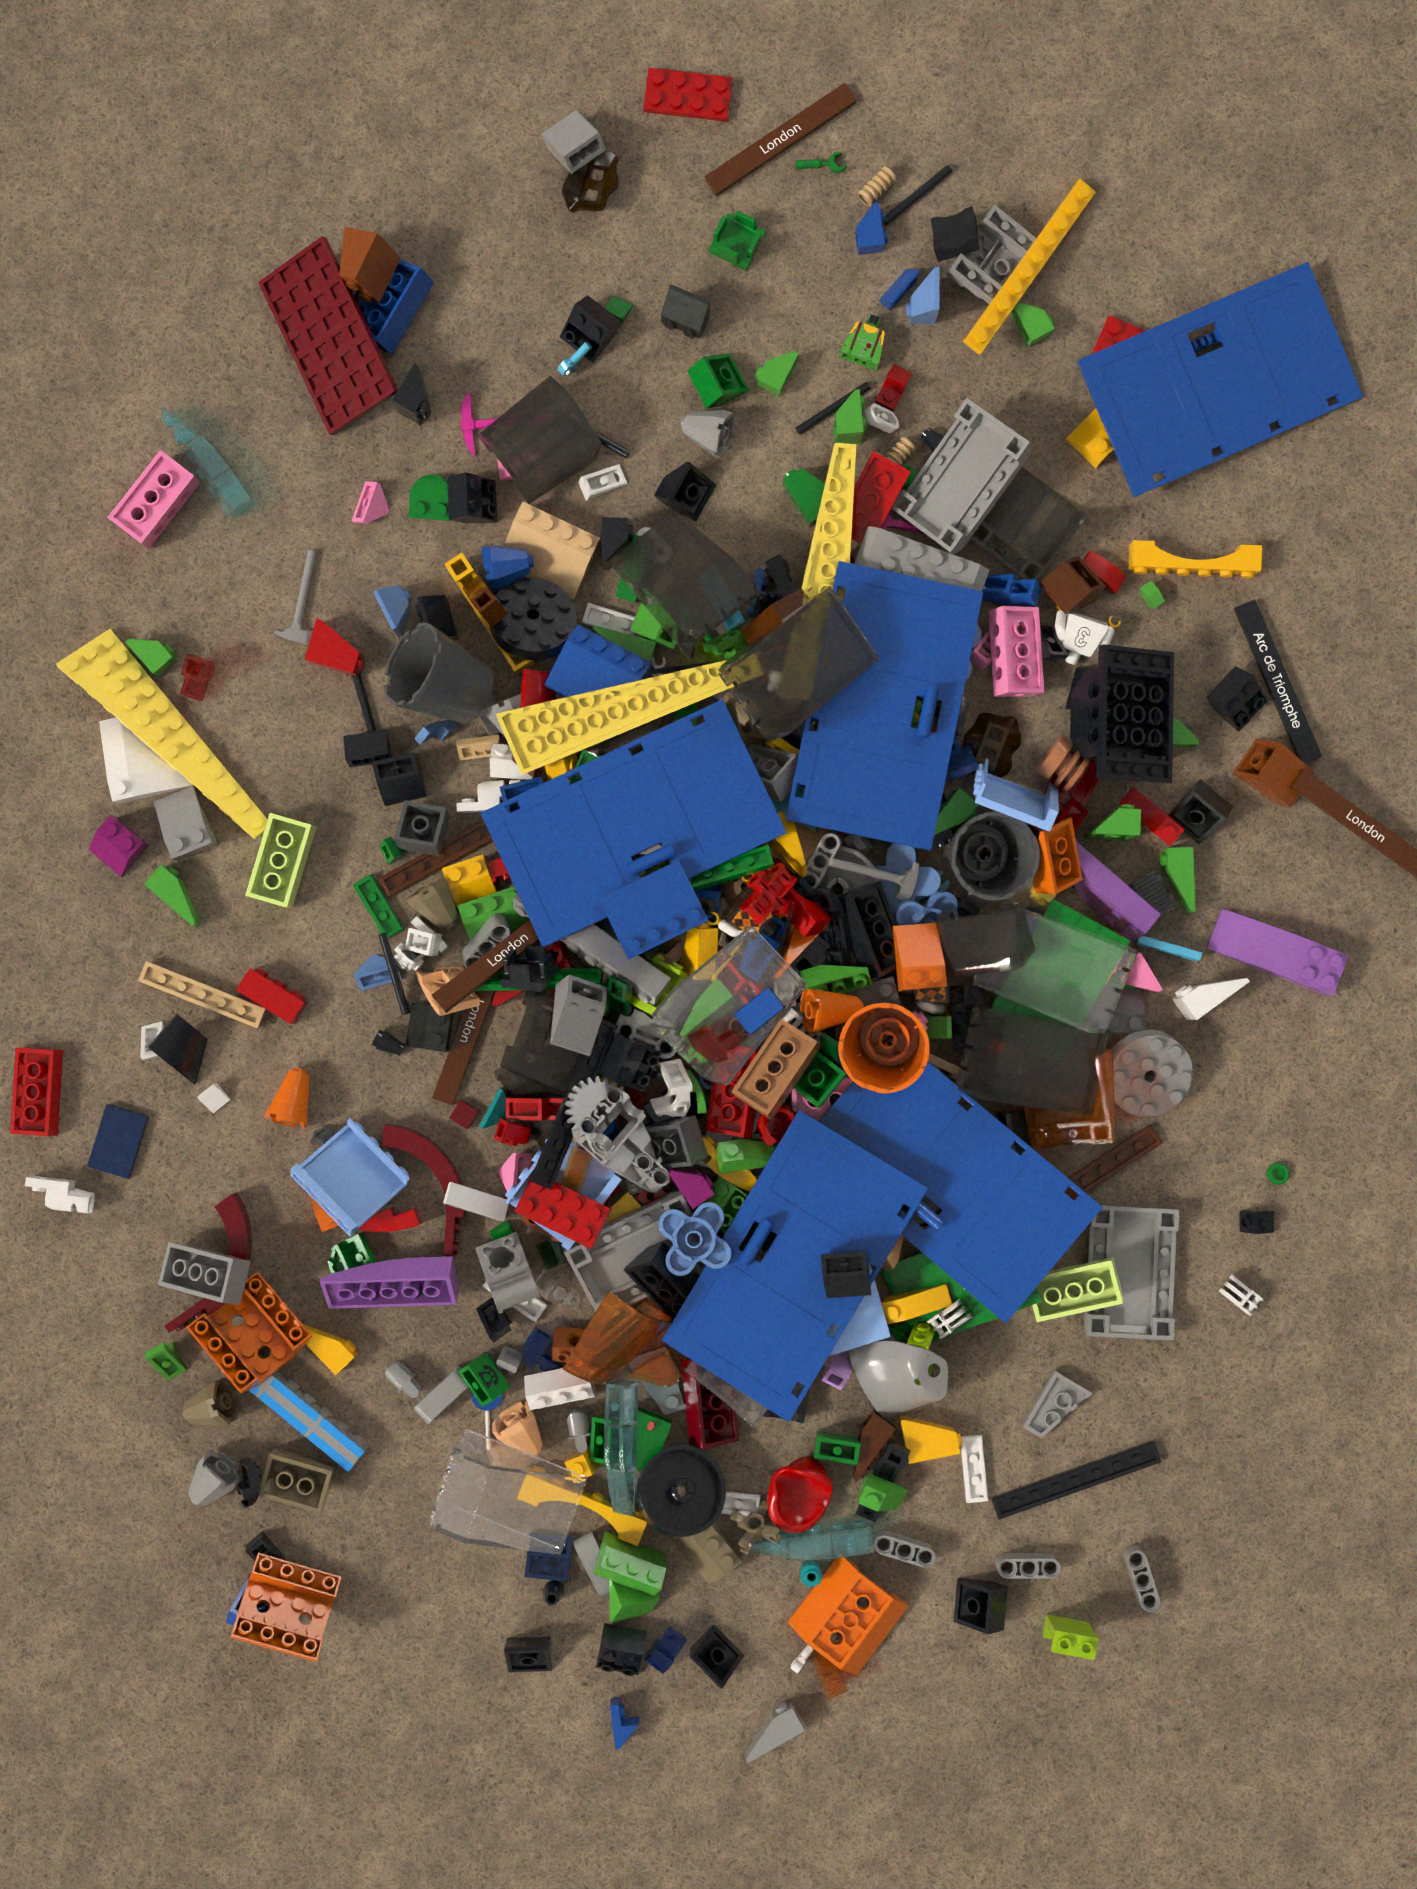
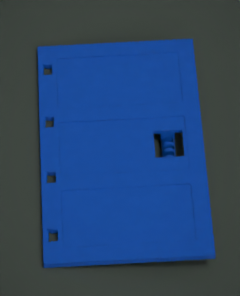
[1077,262,1363,497]
[785,561,983,851]
[481,699,787,948]
[819,1035,1103,1324]
[662,1110,928,1422]

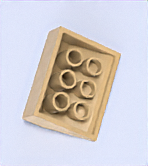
[504,502,601,601]

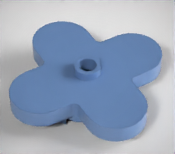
[876,843,941,916]
[894,890,964,953]
[659,1202,732,1276]

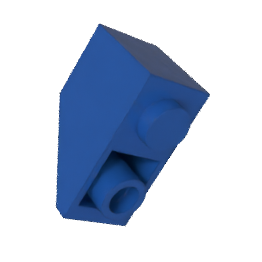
[855,202,888,255]

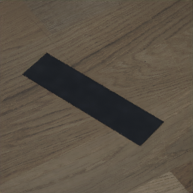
[775,899,793,972]

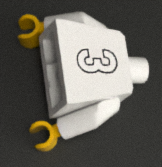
[1055,604,1121,665]

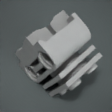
[615,1007,682,1070]
[475,1232,541,1314]

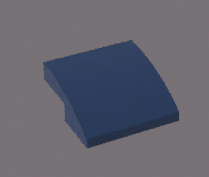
[524,1532,573,1582]

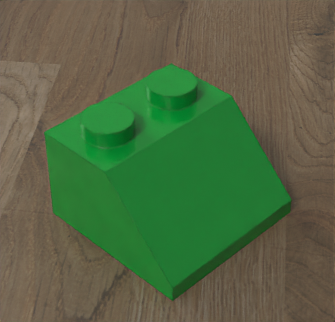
[687,353,749,408]
[793,1051,847,1108]

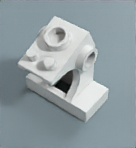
[394,916,450,973]
[650,1059,692,1117]

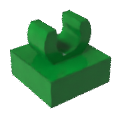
[379,836,406,864]

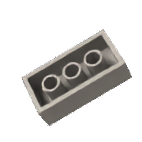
[158,1242,251,1305]

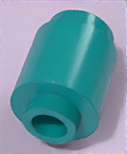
[799,1559,822,1587]

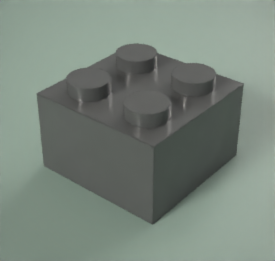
[394,800,450,857]

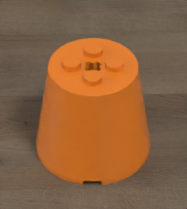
[838,1003,930,1093]

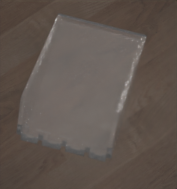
[972,902,1136,1033]
[649,926,808,1085]
[428,1429,588,1555]

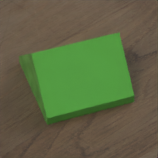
[609,1580,660,1622]

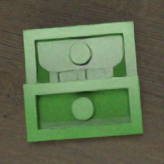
[686,1068,709,1114]

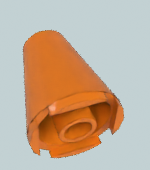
[800,988,864,1033]
[264,1067,310,1129]

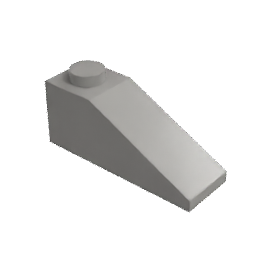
[745,1701,805,1763]

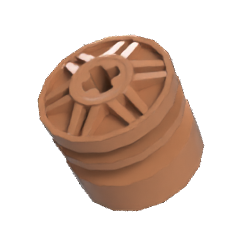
[1035,735,1091,793]

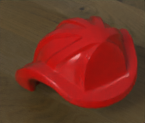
[767,1456,834,1533]

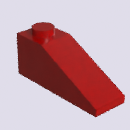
[1119,787,1185,846]

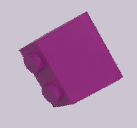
[89,815,149,877]
[667,1166,714,1209]

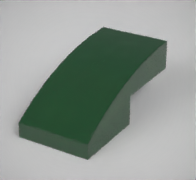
[607,975,633,1017]
[820,1033,844,1071]

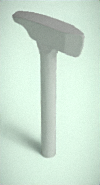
[274,550,316,645]
[829,858,919,901]

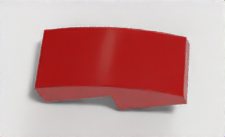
[1083,551,1127,594]

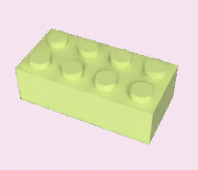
[245,813,316,909]
[1032,1257,1124,1322]

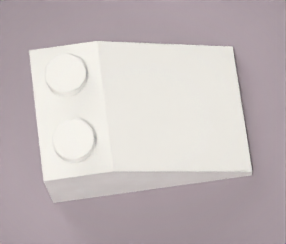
[1172,978,1250,1020]

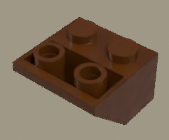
[1039,556,1106,615]

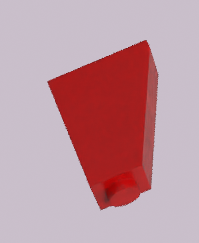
[305,618,365,676]

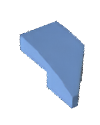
[414,720,460,745]

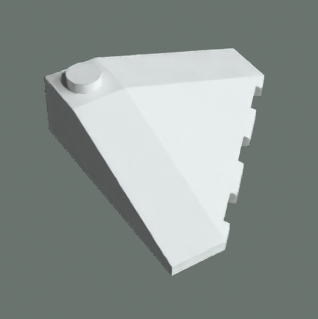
[99,717,194,804]

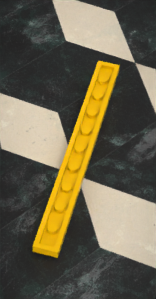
[963,178,1096,355]

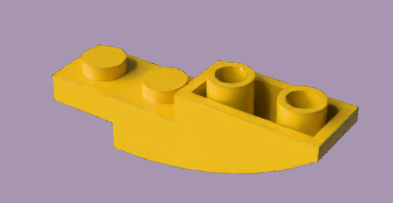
[701,1134,760,1191]

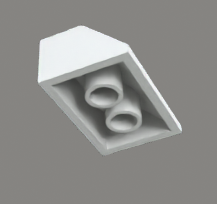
[524,1363,597,1410]

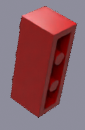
[236,967,308,1024]

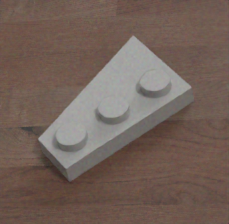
[625,1345,686,1415]
[1021,1370,1093,1438]

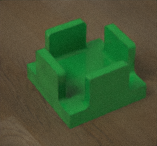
[709,211,766,271]

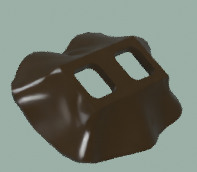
[562,150,619,213]
[963,713,1021,778]

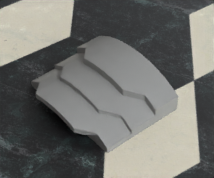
[945,204,1036,304]

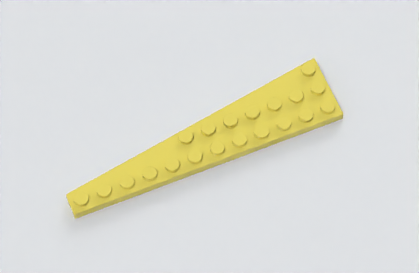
[776,443,856,701]
[56,629,268,839]
[496,653,764,775]

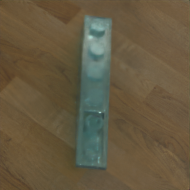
[160,407,256,519]
[604,1380,639,1516]
[750,1519,875,1560]

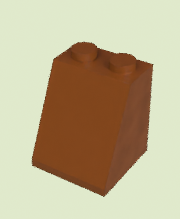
[339,227,401,303]
[1232,739,1315,808]

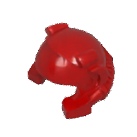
[757,1104,796,1146]

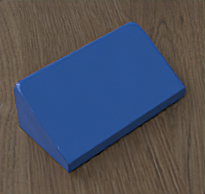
[879,269,919,310]
[734,987,783,1034]

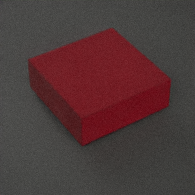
[449,1100,479,1129]

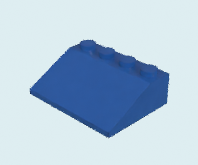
[353,260,434,355]
[545,624,652,697]
[599,860,709,960]

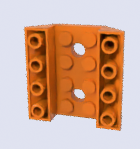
[186,1271,312,1394]
[787,1552,909,1676]
[230,1553,342,1662]

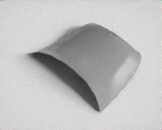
[848,1341,948,1420]

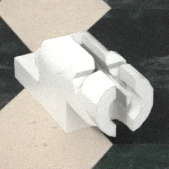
[456,779,521,814]
[25,1176,95,1214]

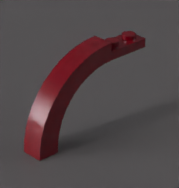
[382,1124,466,1259]
[164,1192,252,1333]

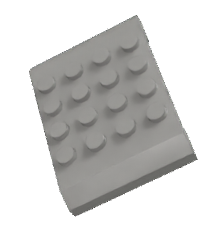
[892,398,1033,555]
[854,526,989,591]
[563,1191,706,1323]
[1084,1205,1179,1341]

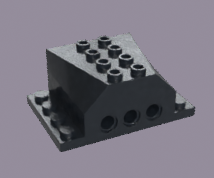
[1070,644,1174,784]

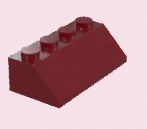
[681,1358,739,1449]

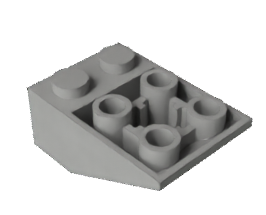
[550,975,607,1056]

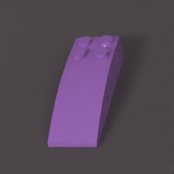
[1072,841,1161,943]
[1206,909,1349,996]
[320,1256,460,1309]

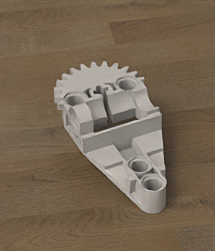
[565,1076,670,1193]

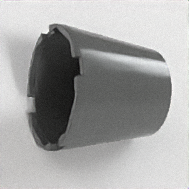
[384,623,493,724]
[948,811,1040,900]

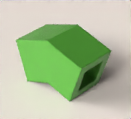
[1140,581,1165,609]

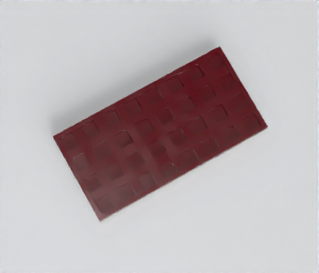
[258,236,398,435]

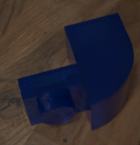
[523,1326,561,1372]
[644,1626,687,1674]

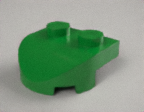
[409,474,452,521]
[328,1232,377,1274]

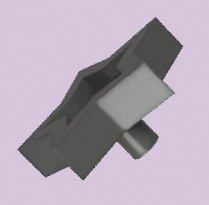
[310,1125,334,1145]

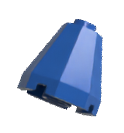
[482,545,534,591]

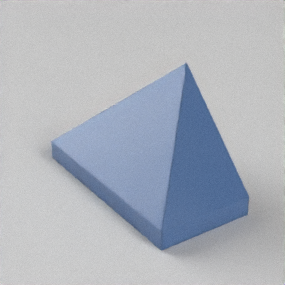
[354,954,402,991]

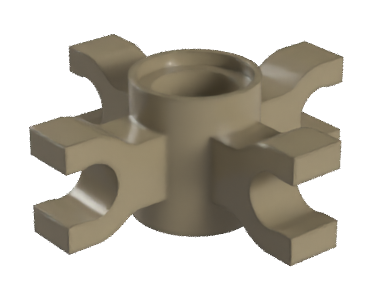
[730,1500,782,1555]

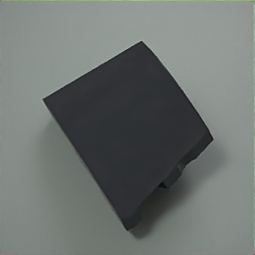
[147,1013,208,1085]

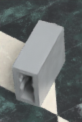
[541,110,606,174]

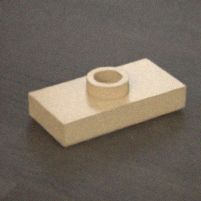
[456,734,501,760]

